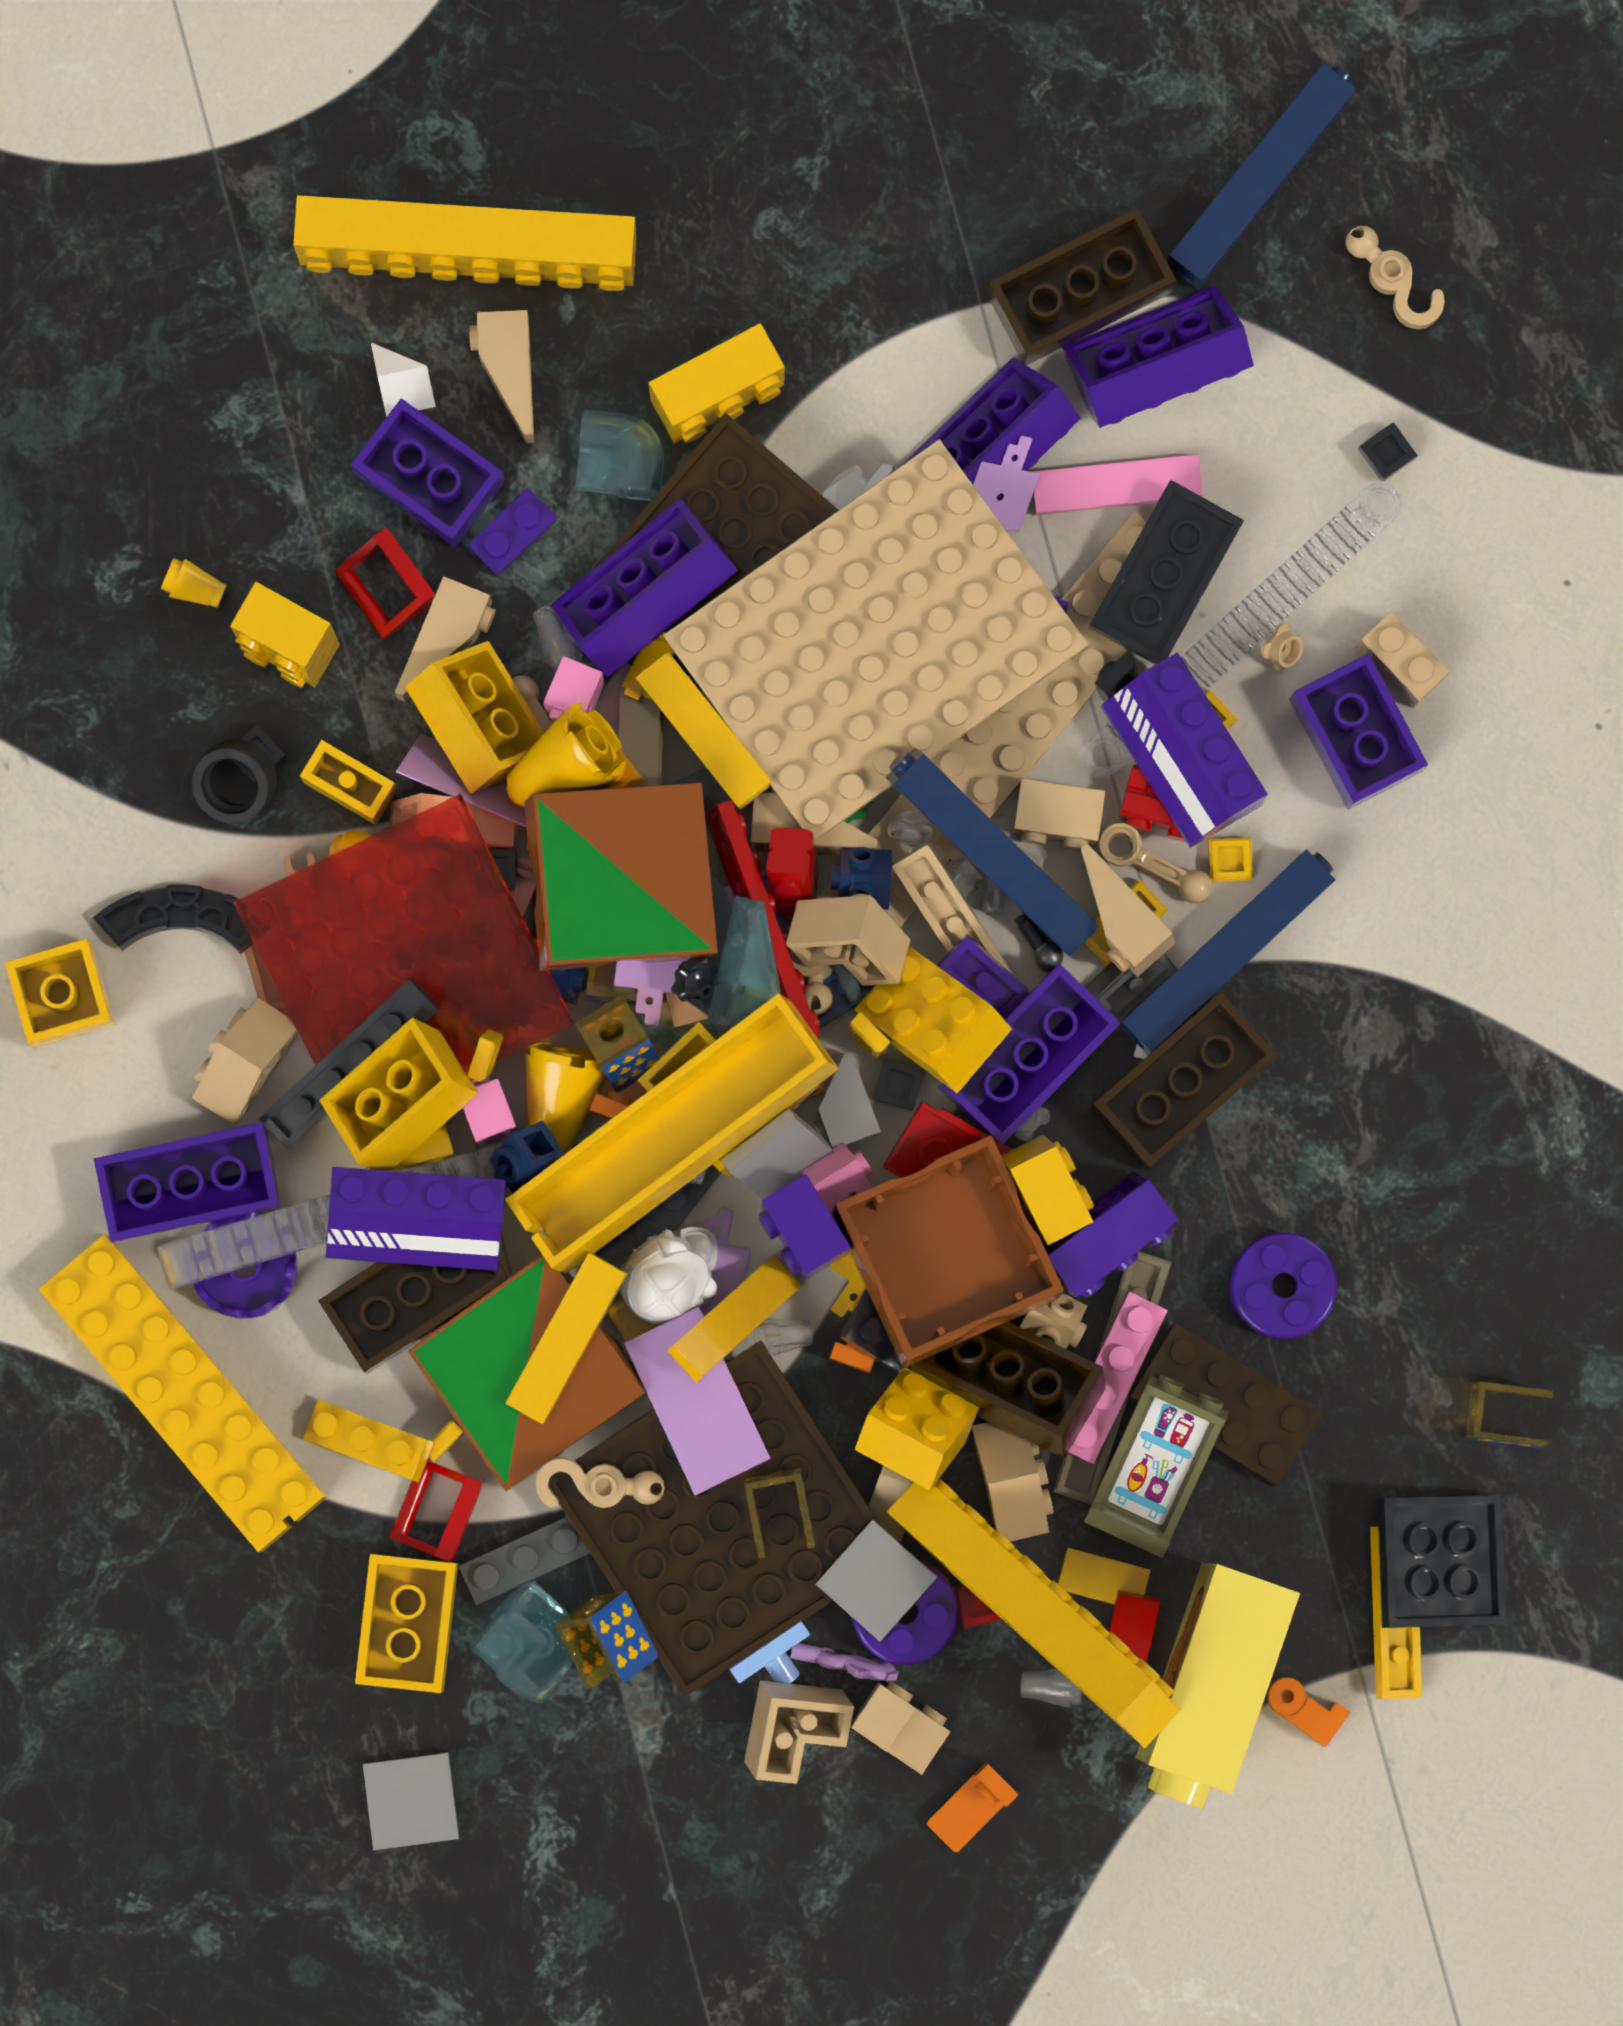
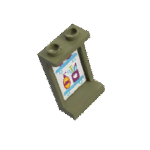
[1084,1375,1229,1558]

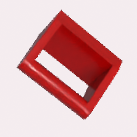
[334,527,436,639]
[389,1460,484,1562]

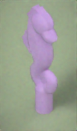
[790,1643,899,1682]

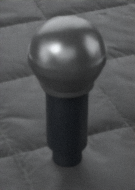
[1014,914,1063,972]

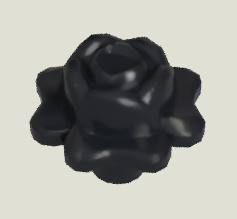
[671,956,718,1002]

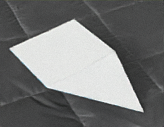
[371,343,436,417]

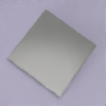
[722,1108,834,1199]
[816,1519,938,1642]
[363,1752,459,1850]

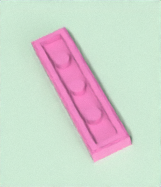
[1033,454,1203,516]

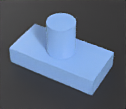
[729,1621,810,1684]

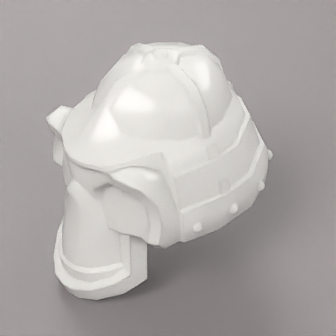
[619,1226,719,1325]

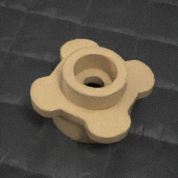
[1261,623,1304,672]

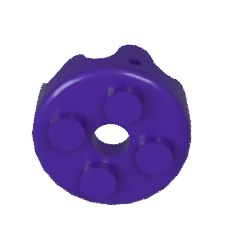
[188,1212,298,1319]
[1229,1233,1337,1339]
[852,1559,959,1665]

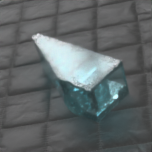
[707,896,781,1027]

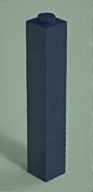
[1167,63,1356,290]
[885,747,1099,956]
[1120,849,1336,1056]

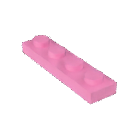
[1068,1292,1168,1464]

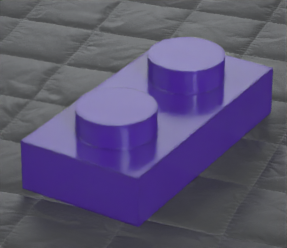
[467,488,557,578]
[938,933,1029,1019]

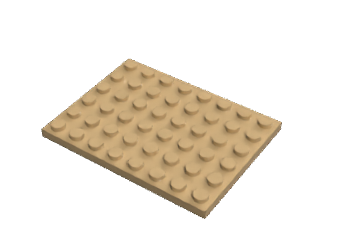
[663,439,1088,841]

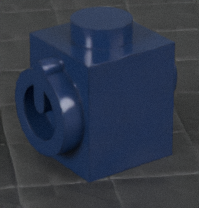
[490,1120,565,1194]

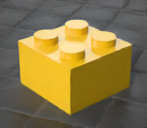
[4,938,116,1049]
[1001,1135,1094,1245]
[855,1367,979,1491]

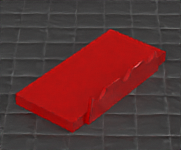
[882,1101,1030,1224]

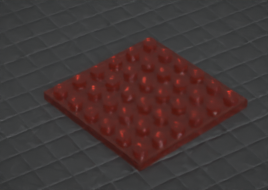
[233,793,575,1075]

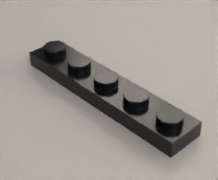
[259,976,441,1150]

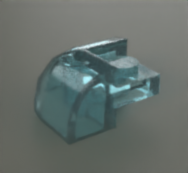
[575,410,664,501]
[470,1581,573,1703]

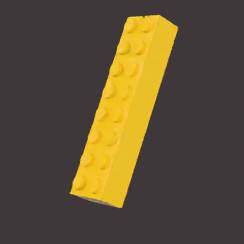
[293,195,636,291]
[505,993,839,1274]
[38,1234,328,1552]
[887,1479,1181,1748]

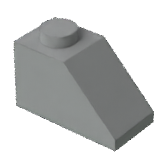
[813,1052,881,1149]

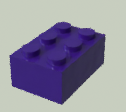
[351,398,505,548]
[1289,653,1428,810]
[1041,1171,1179,1298]
[758,1174,851,1280]

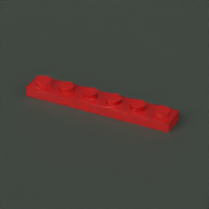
[705,800,820,1039]

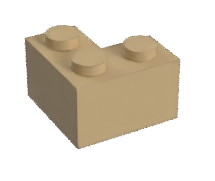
[786,894,911,986]
[192,998,300,1126]
[972,1422,1054,1542]
[744,1681,854,1784]
[850,1681,950,1775]

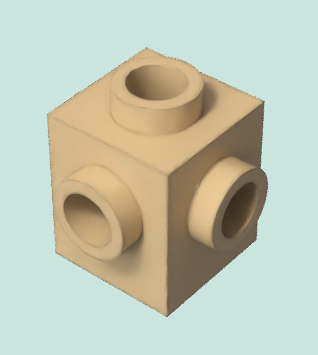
[1019,1293,1087,1349]

